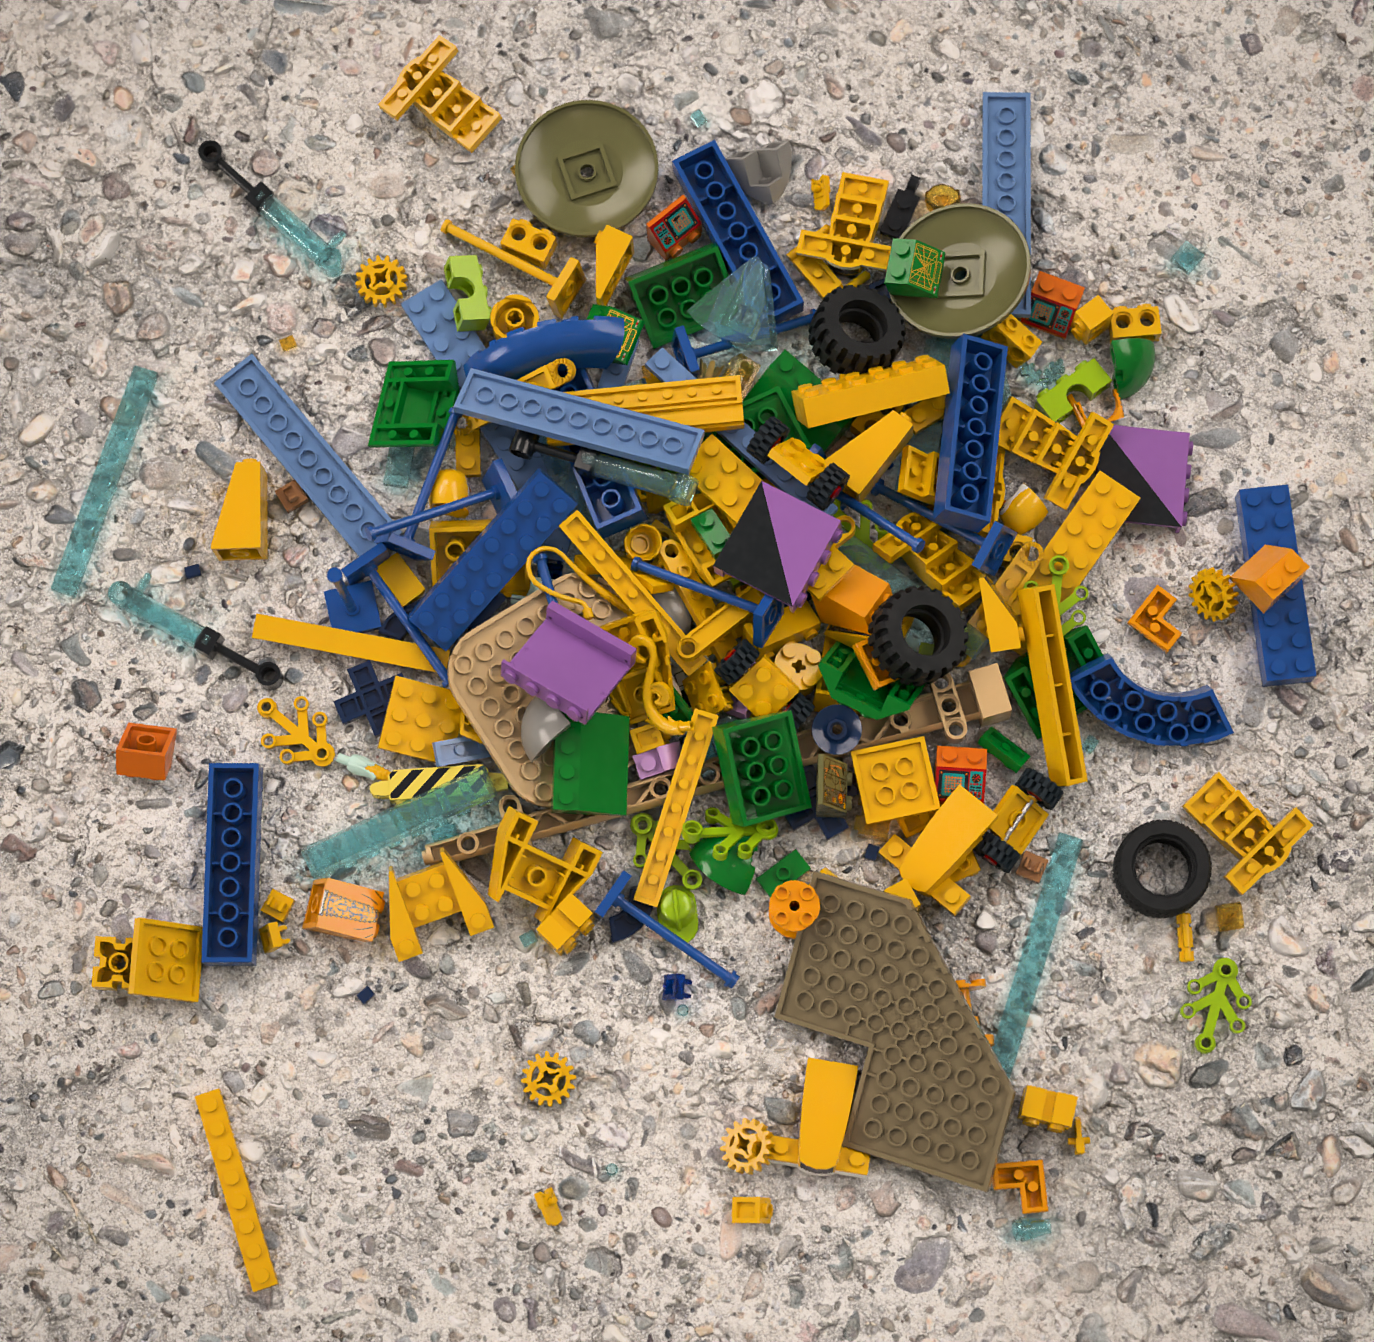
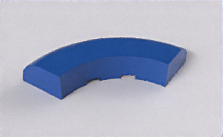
[463,316,624,380]
[1070,653,1234,746]

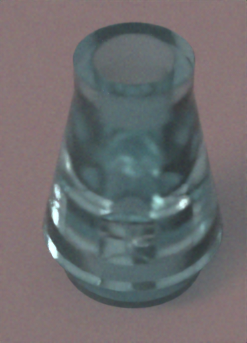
[1012,1217,1051,1242]

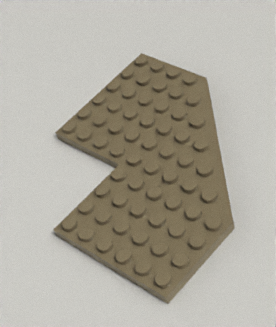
[774,871,1016,1192]

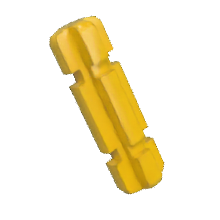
[1176,913,1194,963]

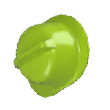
[656,885,698,943]

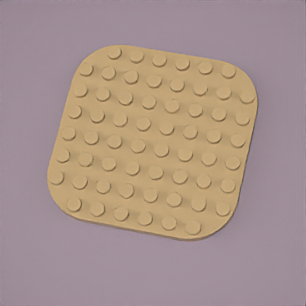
[447,573,682,808]

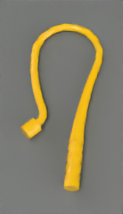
[526,546,633,620]

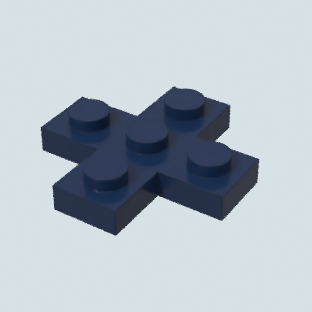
[333,660,404,738]
[784,764,858,841]

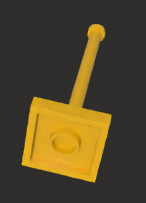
[441,219,586,319]

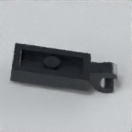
[879,174,920,239]

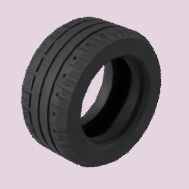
[1112,819,1212,919]

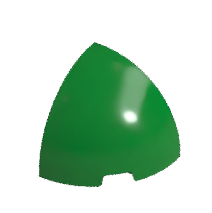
[1109,338,1155,400]
[689,835,758,895]

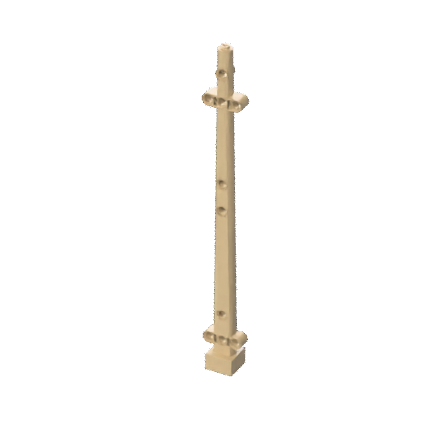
[421,663,1012,866]

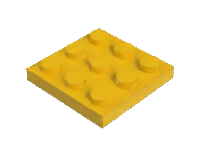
[377,676,461,766]
[850,736,940,826]
[128,918,203,1003]

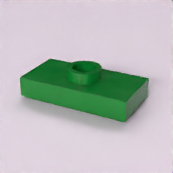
[756,849,811,897]

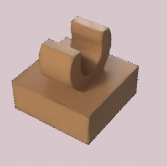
[275,480,309,514]
[1015,850,1049,884]

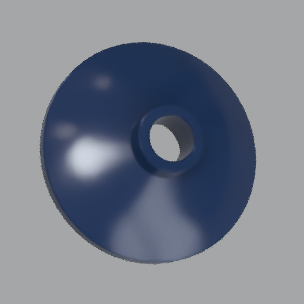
[812,704,862,755]

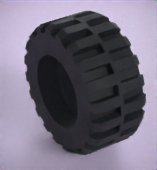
[808,285,906,375]
[868,586,968,686]

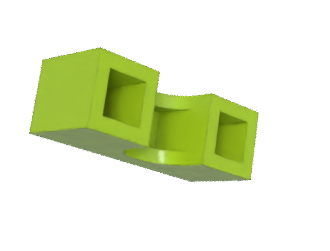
[444,255,492,332]
[1034,358,1112,424]

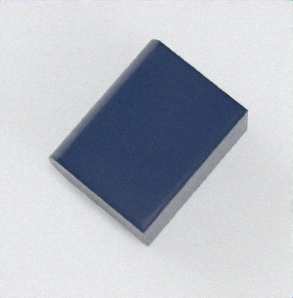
[184,564,202,579]
[864,843,880,862]
[356,986,375,1005]

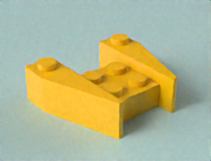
[487,806,603,922]
[389,847,494,962]

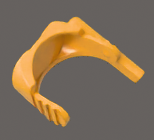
[1067,389,1124,428]

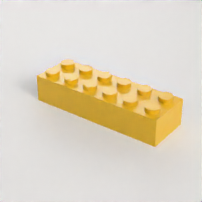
[791,355,950,428]

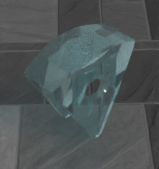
[687,256,778,352]

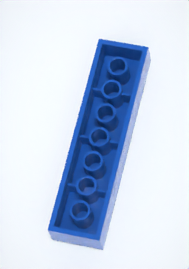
[672,140,804,329]
[933,333,1008,533]
[555,368,648,539]
[408,468,577,651]
[1235,484,1317,687]
[201,763,263,966]

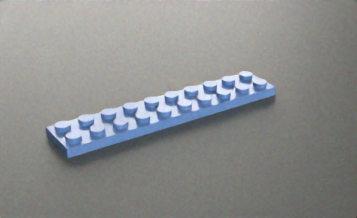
[982,92,1031,318]
[401,279,567,490]
[214,354,404,557]
[453,368,705,475]

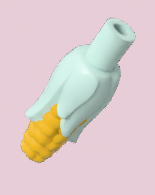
[336,753,391,781]

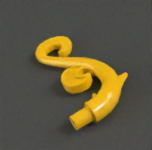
[628,634,695,736]

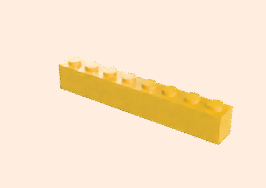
[1017,584,1088,786]

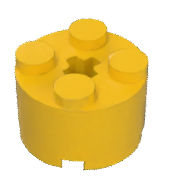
[490,294,540,340]
[773,643,822,696]

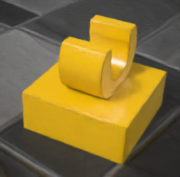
[260,888,296,923]
[259,922,290,953]

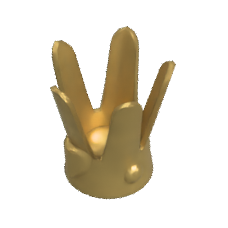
[697,358,725,379]

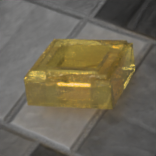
[1215,901,1244,932]

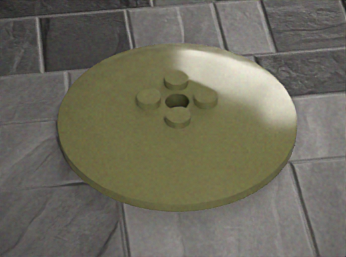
[515,100,658,237]
[889,203,1031,339]

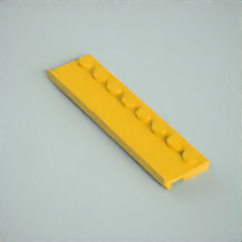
[546,375,745,447]

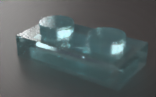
[383,447,415,489]

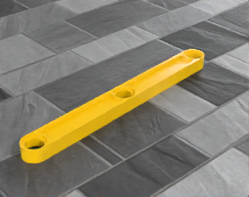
[677,515,856,661]

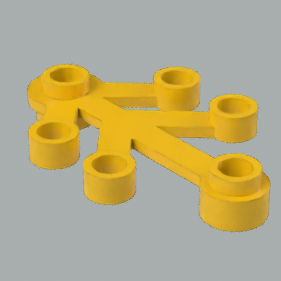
[257,696,335,767]

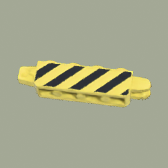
[369,764,509,807]

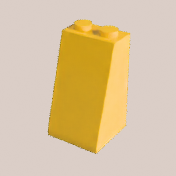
[825,410,913,502]
[211,458,268,561]

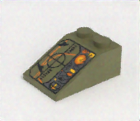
[816,754,852,818]

